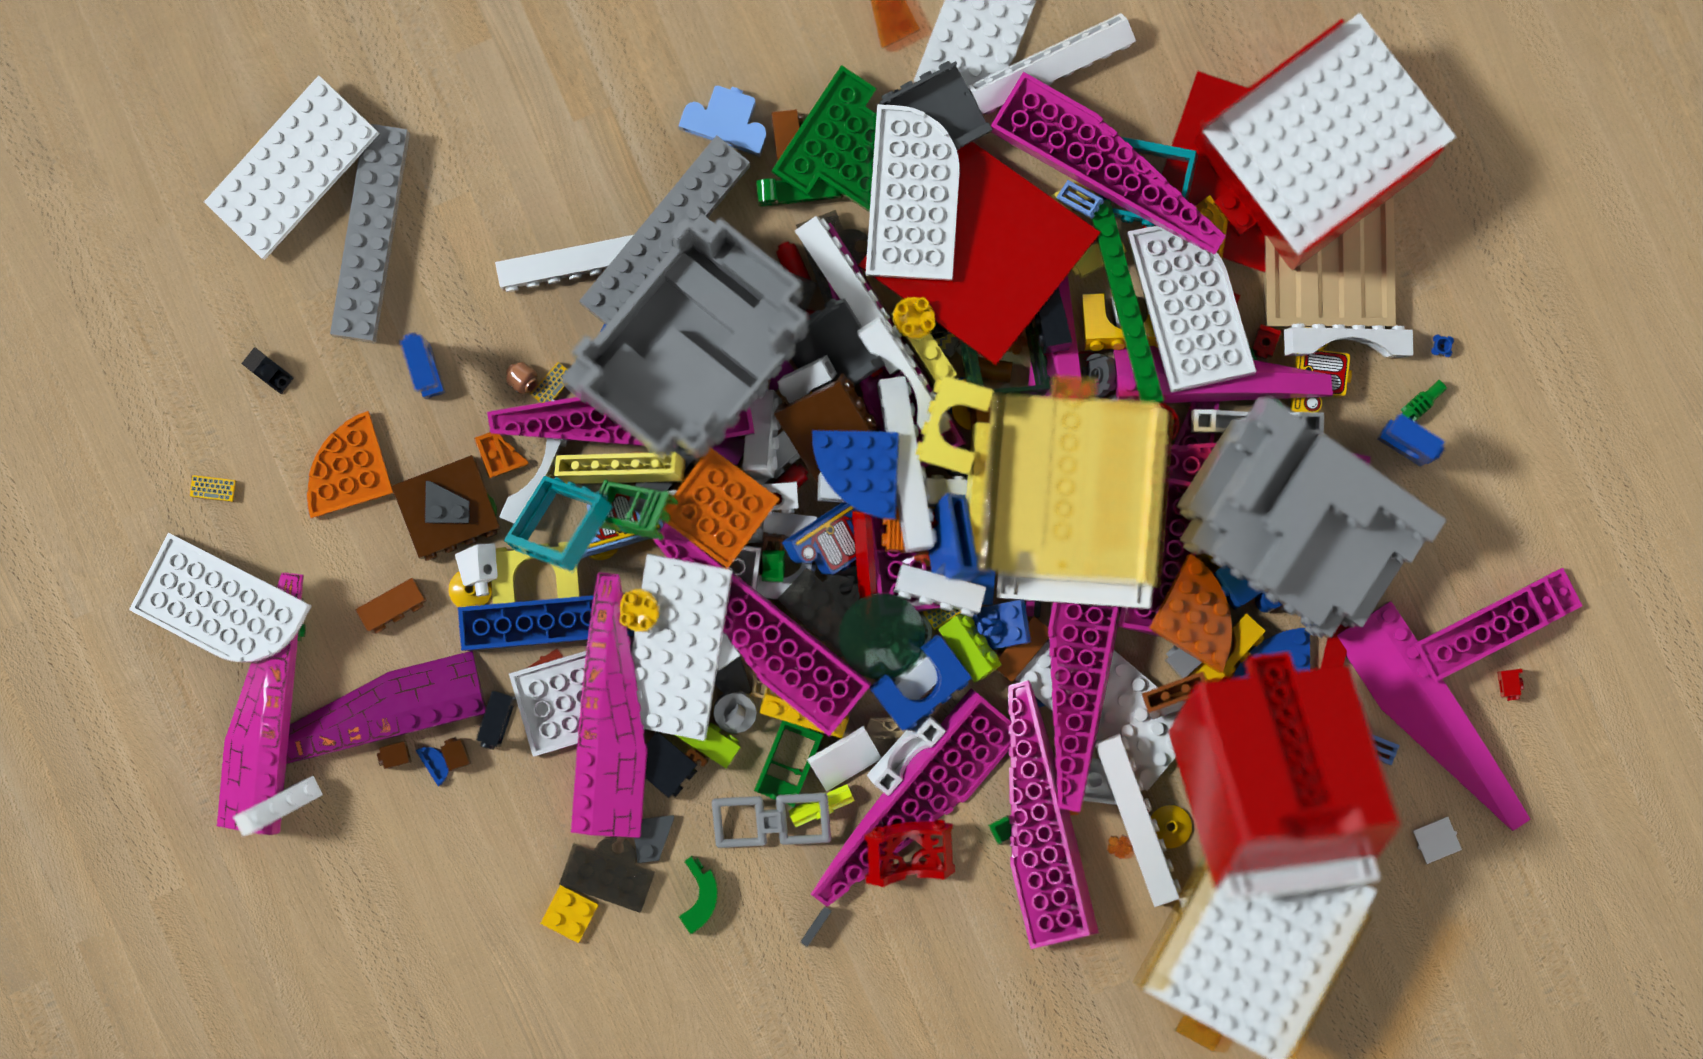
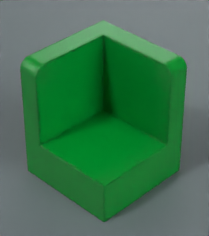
[762,550,785,582]
[988,815,1012,845]

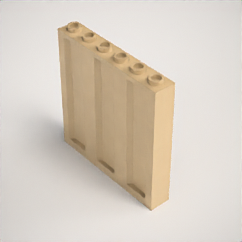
[1264,198,1396,329]

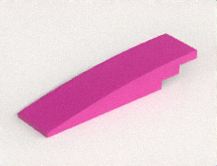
[1414,568,1582,682]

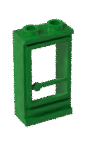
[598,479,678,540]
[754,720,823,807]

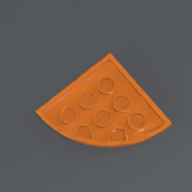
[307,411,394,519]
[1149,554,1232,673]

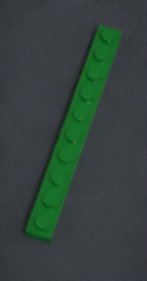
[1089,199,1164,407]

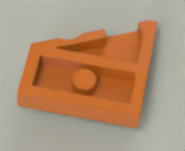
[474,432,529,479]

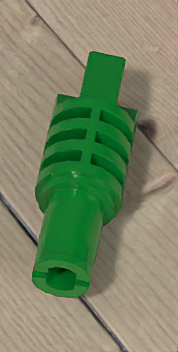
[1401,380,1447,422]

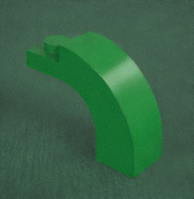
[678,856,718,935]

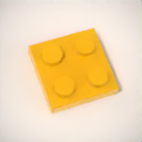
[540,885,599,943]

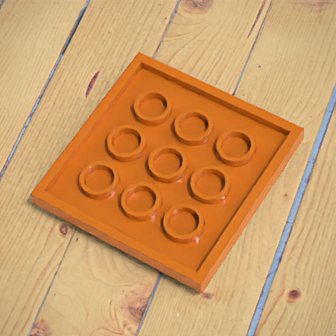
[665,448,780,569]

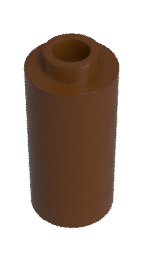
[963,356,1013,383]

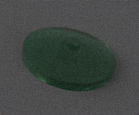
[838,593,925,680]

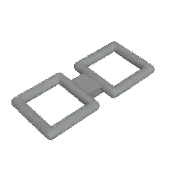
[712,793,831,848]

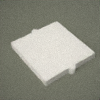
[1413,817,1462,864]

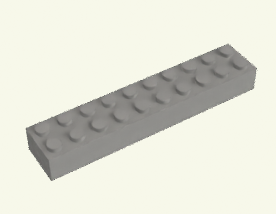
[330,124,410,343]
[579,135,750,325]

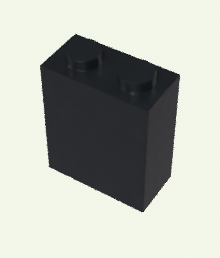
[645,732,697,798]

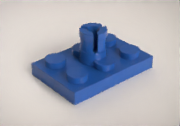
[972,600,1031,650]

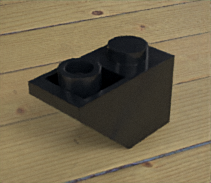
[241,347,294,394]

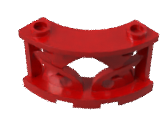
[865,819,955,887]

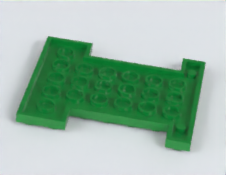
[771,65,877,212]

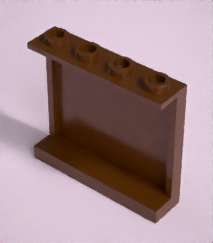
[774,373,880,484]
[392,455,502,561]

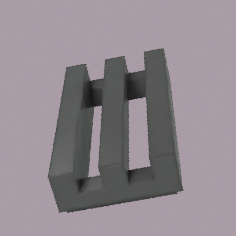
[801,906,832,947]

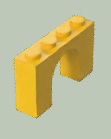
[1082,294,1159,351]

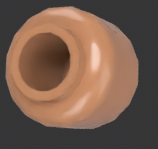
[506,362,538,394]

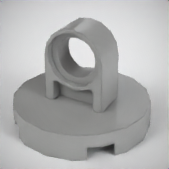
[713,691,757,733]

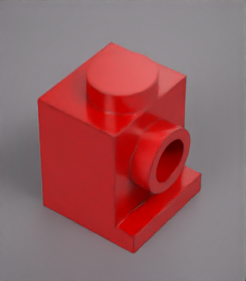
[1251,324,1281,359]
[1497,669,1524,701]

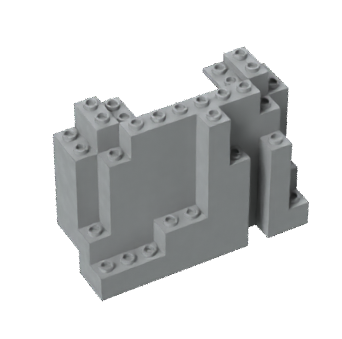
[561,213,809,459]
[1176,398,1446,638]

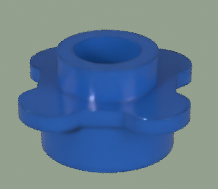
[1431,334,1454,357]

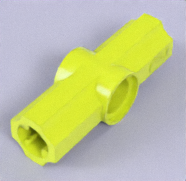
[788,784,855,828]

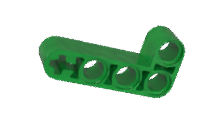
[756,178,842,206]

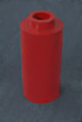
[776,241,812,288]
[772,464,809,505]

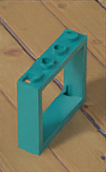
[1099,136,1198,227]
[504,476,613,572]

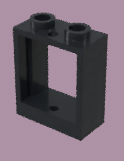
[476,691,516,750]

